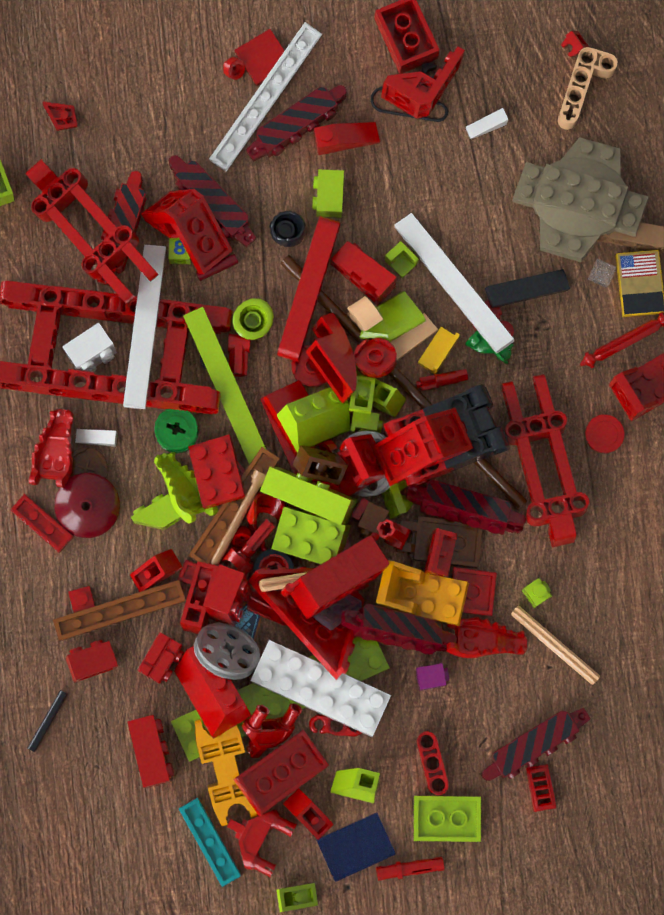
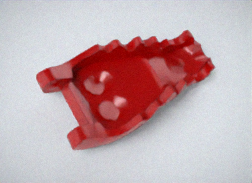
[29,409,74,488]
[446,617,528,658]

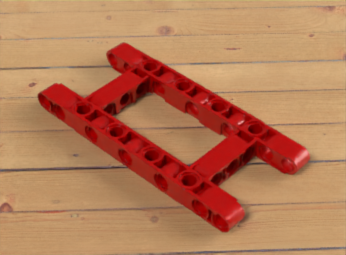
[0,281,233,414]

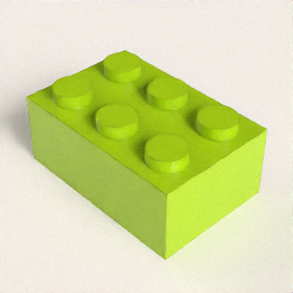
[271,507,351,564]

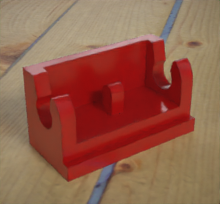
[424,528,457,578]

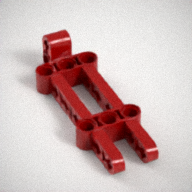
[25,159,159,304]
[501,374,589,548]

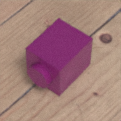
[415,663,449,691]

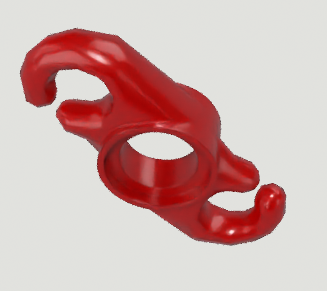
[309,714,362,737]

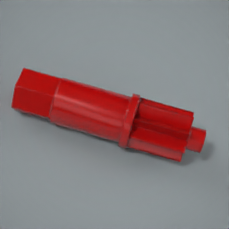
[416,369,468,390]

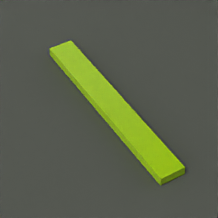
[183,307,266,465]

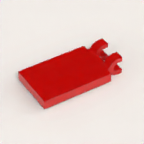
[263,380,337,454]

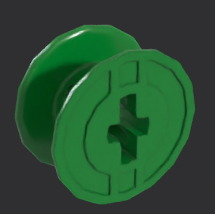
[154,409,199,453]

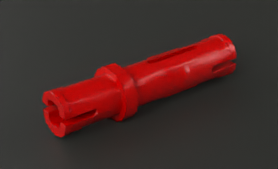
[376,856,444,881]

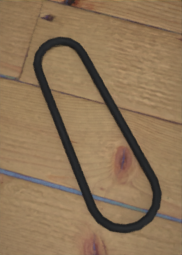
[370,87,448,122]

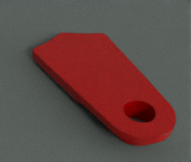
[246,590,287,626]

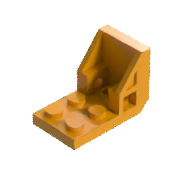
[376,560,469,626]

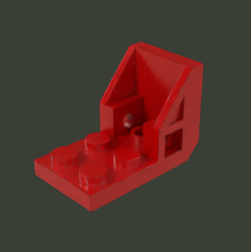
[381,46,465,119]
[141,189,233,274]
[609,353,664,421]
[372,408,473,486]
[321,434,385,496]

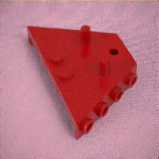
[248,567,365,680]

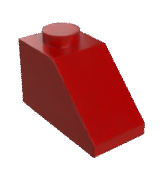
[130,549,182,592]
[283,788,334,840]

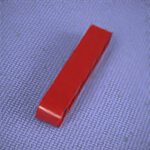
[277,216,341,362]

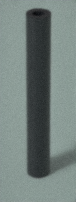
[27,690,68,752]

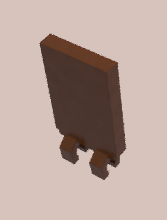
[396,516,482,568]

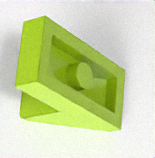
[349,375,376,414]
[277,883,318,912]

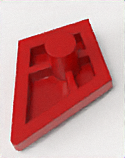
[42,102,78,131]

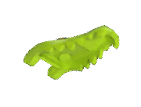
[154,452,219,523]

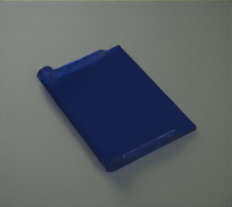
[317,813,396,882]

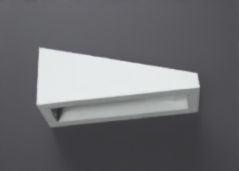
[466,108,508,139]
[75,429,117,447]

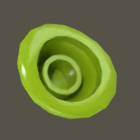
[232,298,274,340]

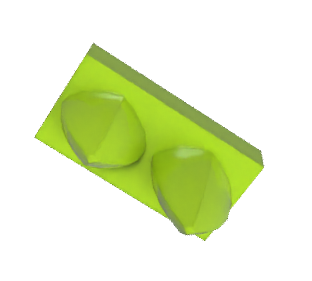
[382,480,413,519]

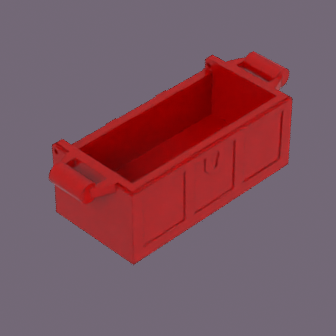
[281,533,390,619]

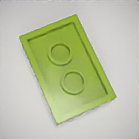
[413,796,481,842]

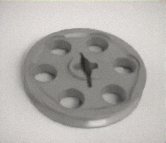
[194,623,260,680]

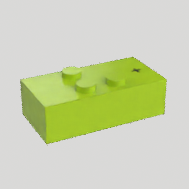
[260,467,357,525]

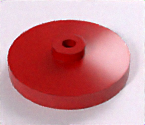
[585,414,624,454]

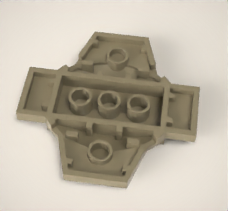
[513,137,649,262]

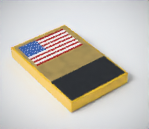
[615,250,664,317]

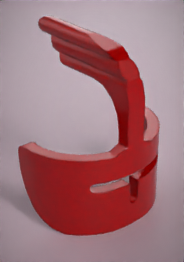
[247,493,285,552]

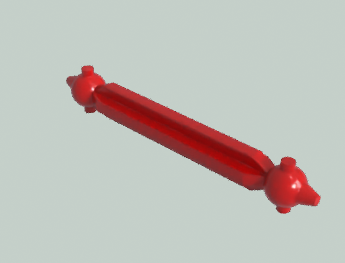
[580,312,664,368]

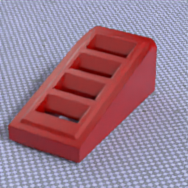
[526,764,557,812]

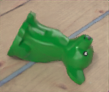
[465,330,514,364]

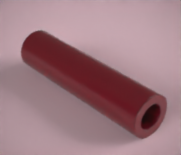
[196,254,238,281]

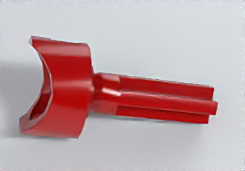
[222,518,276,575]

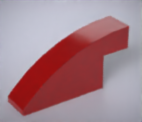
[306,313,357,403]

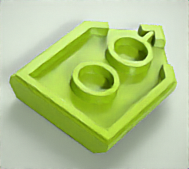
[360,291,426,342]

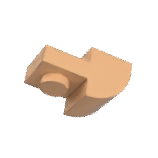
[347,296,383,331]

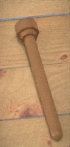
[211,469,266,566]

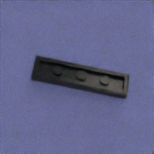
[485,269,570,309]

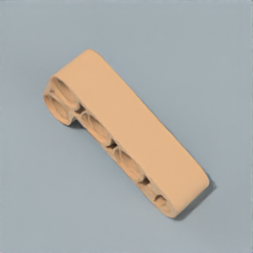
[558,47,618,130]

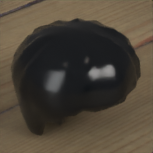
[269,211,306,247]

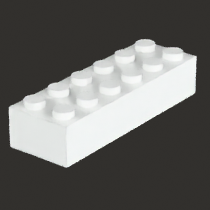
[250,640,391,737]

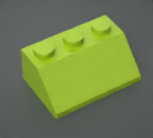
[277,387,350,453]

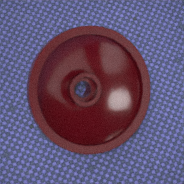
[54,473,120,538]

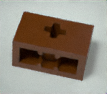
[293,445,348,485]
[357,502,389,539]

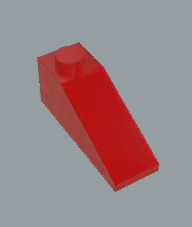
[314,122,380,156]
[180,561,219,634]

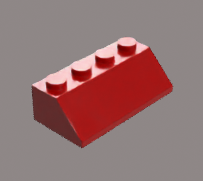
[174,646,252,739]

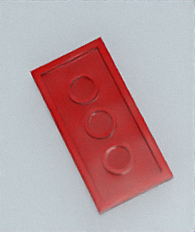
[233,730,329,816]

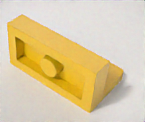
[418,327,460,374]

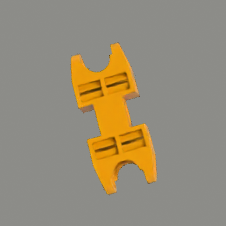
[195,719,257,826]

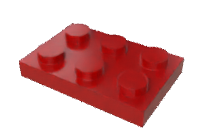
[188,434,246,509]

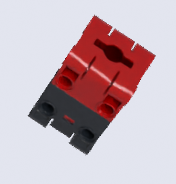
[383,384,510,487]

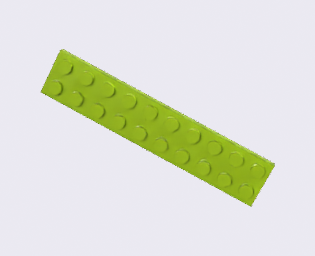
[171,637,390,762]

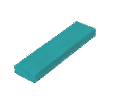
[179,798,242,887]

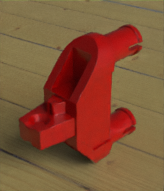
[241,703,302,758]
[227,810,297,878]

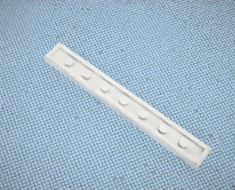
[209,22,322,172]
[394,213,514,354]
[123,245,166,409]

